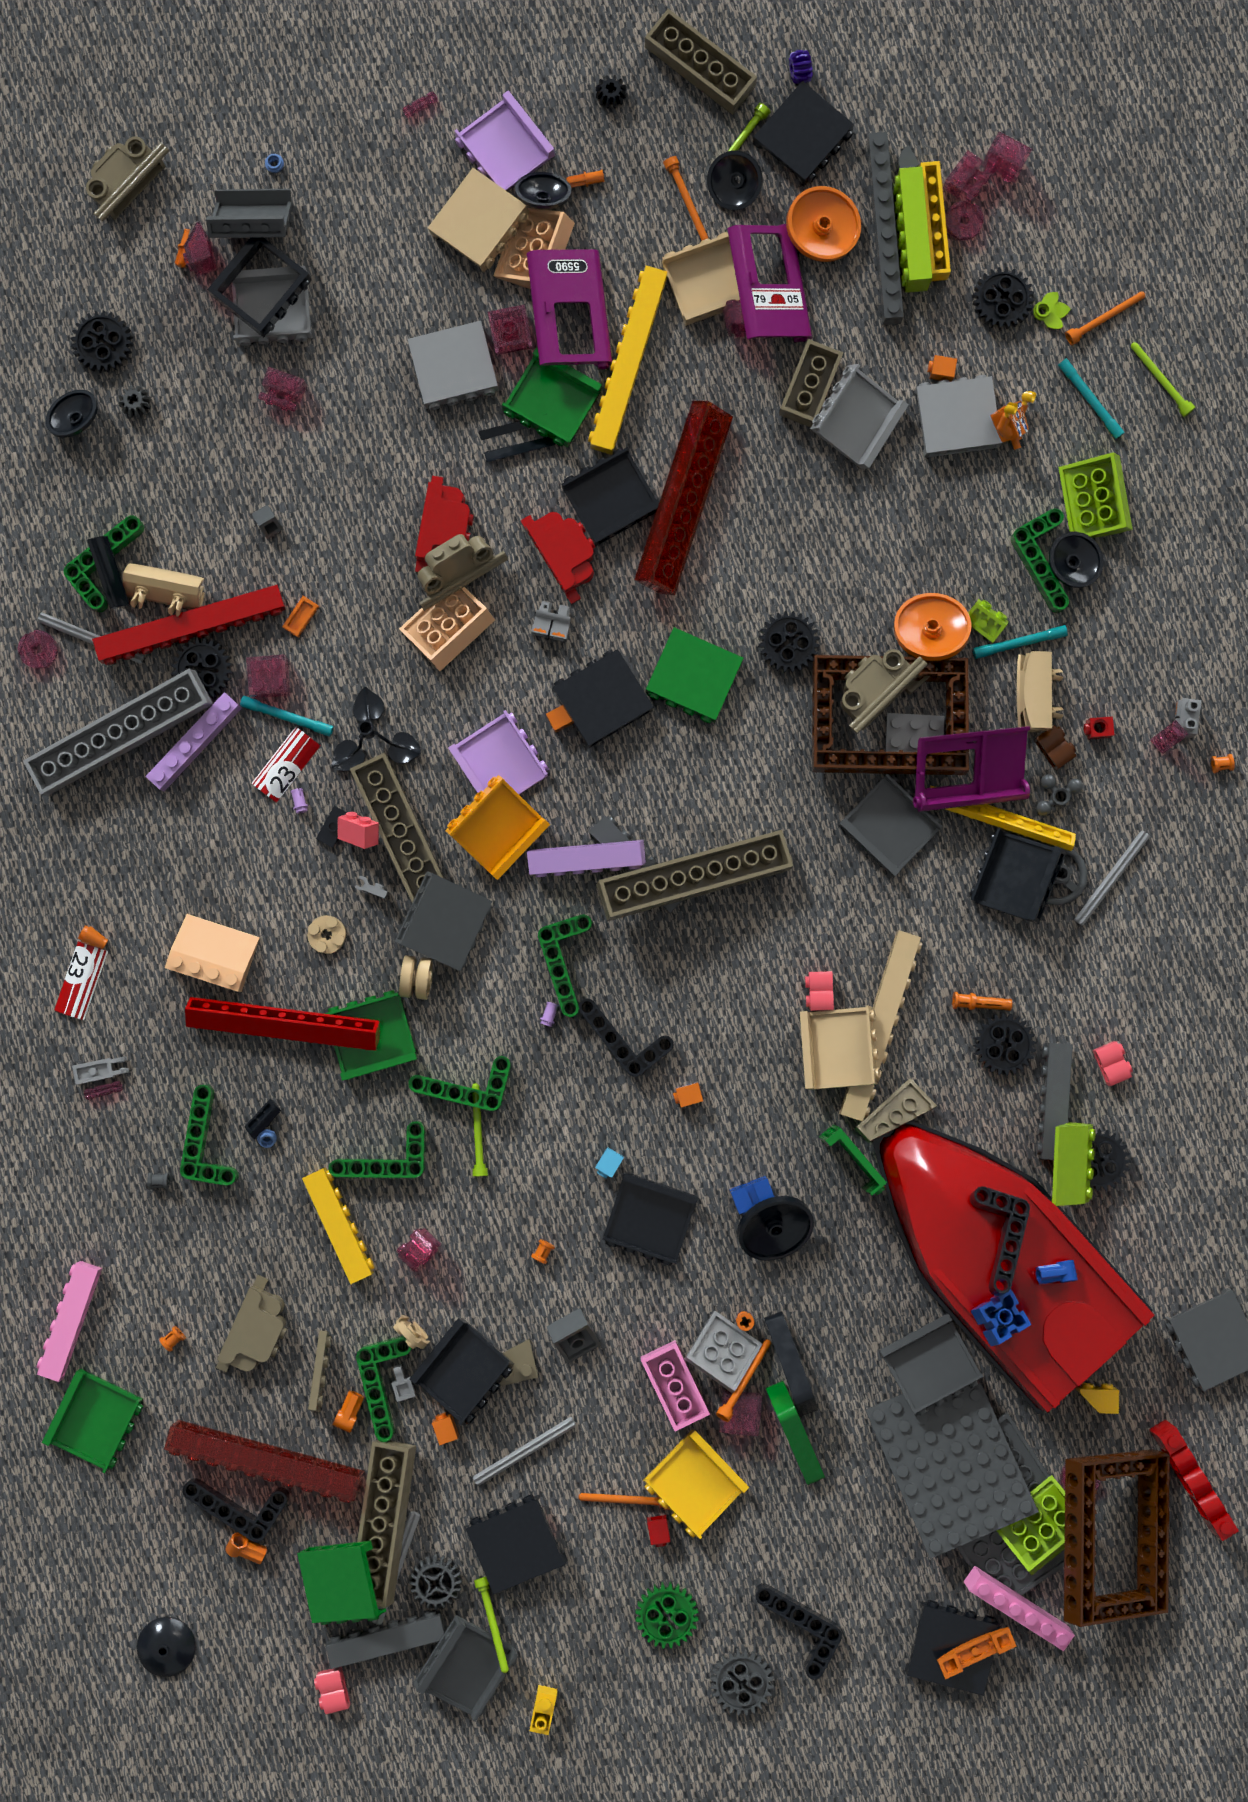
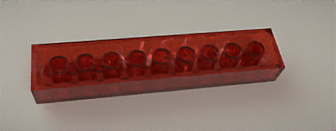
[634,401,733,595]
[164,1420,365,1503]

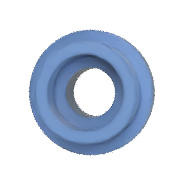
[265,154,284,173]
[257,1129,277,1148]

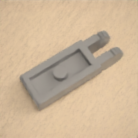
[72,1056,129,1085]

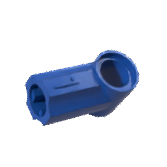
[1035,1260,1078,1284]

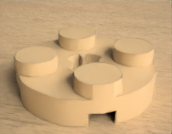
[307,915,347,954]
[393,1315,430,1349]

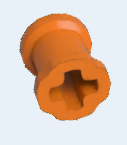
[1211,754,1235,773]
[531,1239,555,1264]
[736,1311,754,1331]
[159,1326,186,1352]

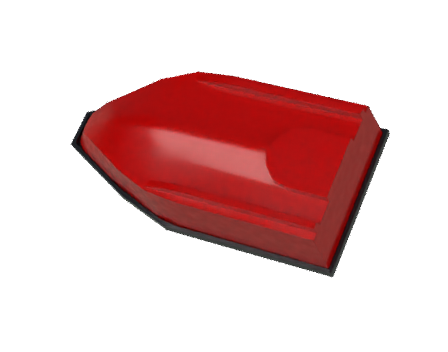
[872,1121,1154,1415]

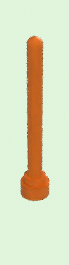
[663,156,709,241]
[1065,292,1145,346]
[716,1339,771,1422]
[579,1493,670,1510]

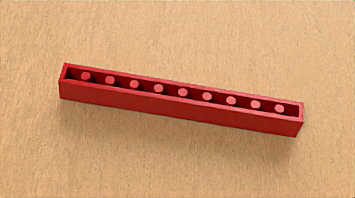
[92,585,286,665]
[185,997,380,1051]

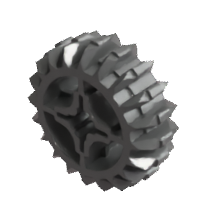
[409,1554,462,1610]

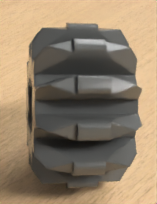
[118,385,151,418]

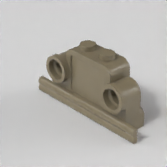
[86,137,169,222]
[417,534,508,611]
[841,649,928,734]
[216,1275,287,1372]

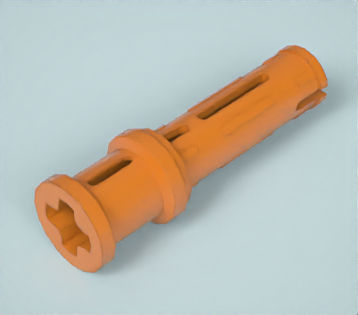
[952,992,1012,1011]

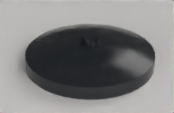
[737,1196,814,1261]

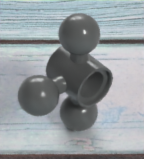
[1036,774,1083,816]

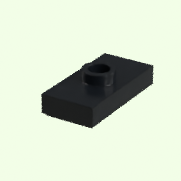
[316,805,347,848]
[245,1099,281,1139]

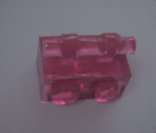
[943,150,993,202]
[258,366,307,412]

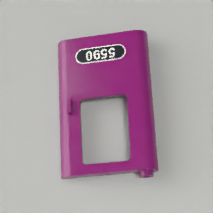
[527,249,612,369]

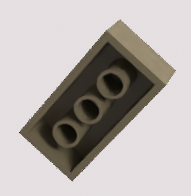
[779,339,843,427]

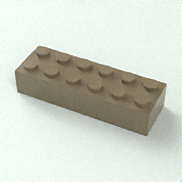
[645,8,757,115]

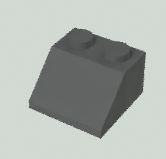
[546,1308,601,1364]

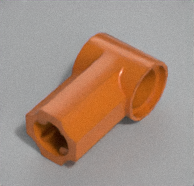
[333,1390,364,1433]
[225,1532,267,1564]

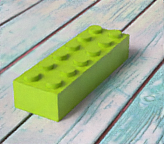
[892,167,932,293]

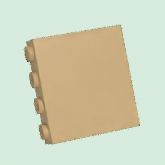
[428,168,529,272]
[662,232,741,326]
[800,1005,880,1090]

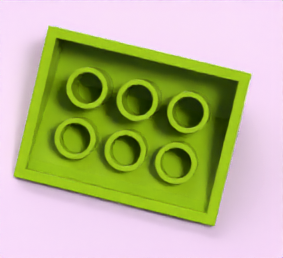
[1058,452,1133,538]
[1052,1122,1095,1206]
[996,1475,1065,1576]

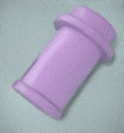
[291,788,309,814]
[540,1001,559,1027]

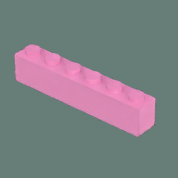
[36,1261,102,1382]
[964,1566,1075,1651]

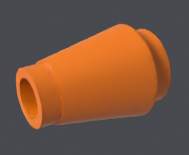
[78,925,108,950]

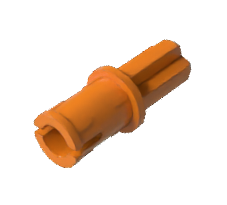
[566,170,604,188]
[175,229,196,268]

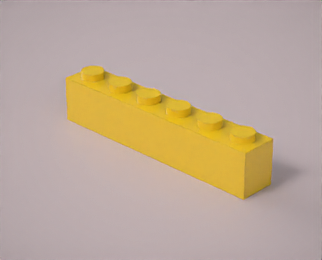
[920,161,951,281]
[302,1167,375,1285]

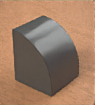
[897,145,920,174]
[252,504,283,539]

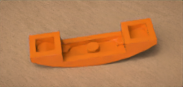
[937,1627,1016,1679]

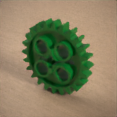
[635,1582,699,1649]

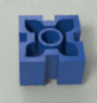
[729,1176,774,1215]
[971,1289,1032,1346]

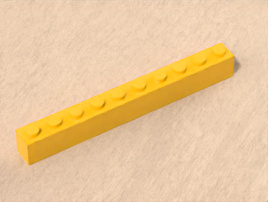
[588,265,668,455]

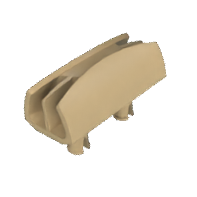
[123,563,205,617]
[1017,651,1063,732]

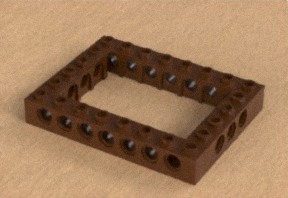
[812,655,969,775]
[1064,1449,1170,1627]

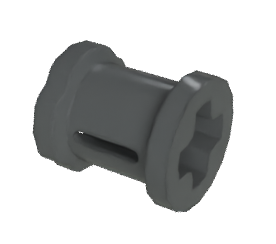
[147,1172,170,1190]

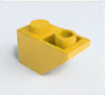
[1076,1383,1119,1414]
[529,1685,557,1735]

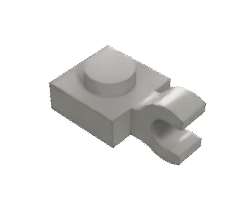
[355,876,389,900]
[391,1364,416,1402]

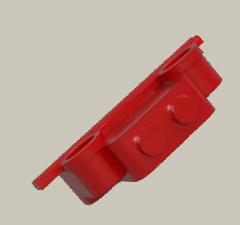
[415,475,474,572]
[520,512,596,604]

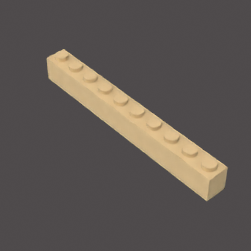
[839,930,922,1121]

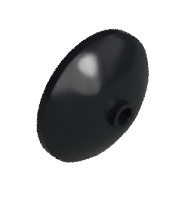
[707,150,763,210]
[515,172,572,210]
[46,390,98,438]
[1049,532,1104,588]
[137,1617,196,1677]

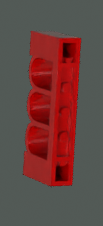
[1149,1420,1239,1541]

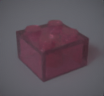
[982,131,1032,183]
[487,304,533,355]
[246,654,291,699]
[719,1389,762,1436]

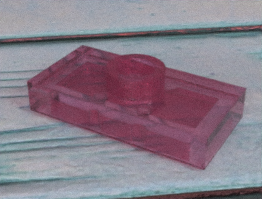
[1150,720,1188,754]

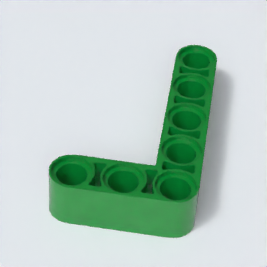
[1011,508,1069,613]
[63,515,144,613]
[538,914,592,1017]
[408,1056,511,1111]
[180,1085,239,1185]
[328,1121,426,1178]
[356,1336,412,1442]
[766,1381,825,1485]

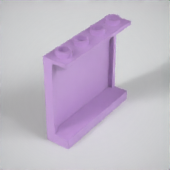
[454,90,555,191]
[448,710,549,795]

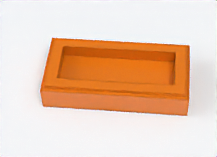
[282,596,319,638]

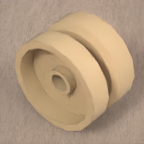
[399,955,433,1000]

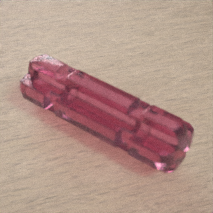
[402,91,438,118]
[84,1081,123,1100]

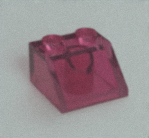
[183,221,218,276]

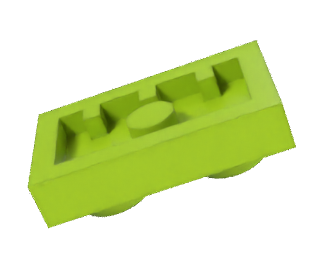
[968,599,1009,643]

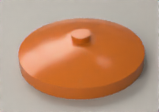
[786,186,861,262]
[894,593,971,661]

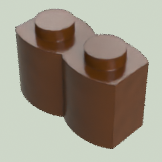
[1033,725,1076,770]

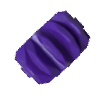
[789,50,813,84]

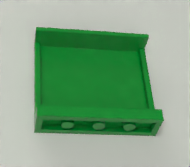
[502,347,602,448]
[646,627,743,724]
[324,990,418,1081]
[819,1124,887,1196]
[42,1369,143,1473]
[297,1541,386,1625]

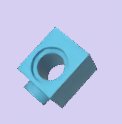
[595,1147,624,1179]

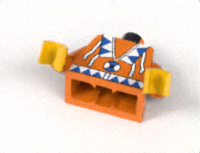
[990,391,1036,450]

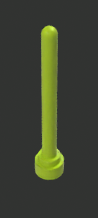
[727,103,771,152]
[1131,342,1196,418]
[472,1083,488,1176]
[474,1577,509,1673]

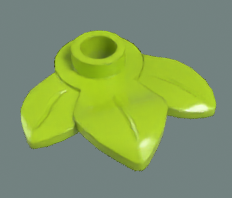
[1033,292,1070,329]

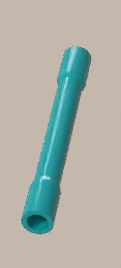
[1058,358,1125,439]
[972,625,1068,659]
[240,696,334,737]

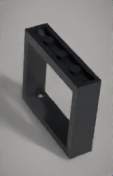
[207,237,311,338]

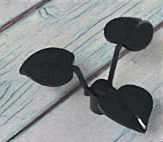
[331,687,421,771]

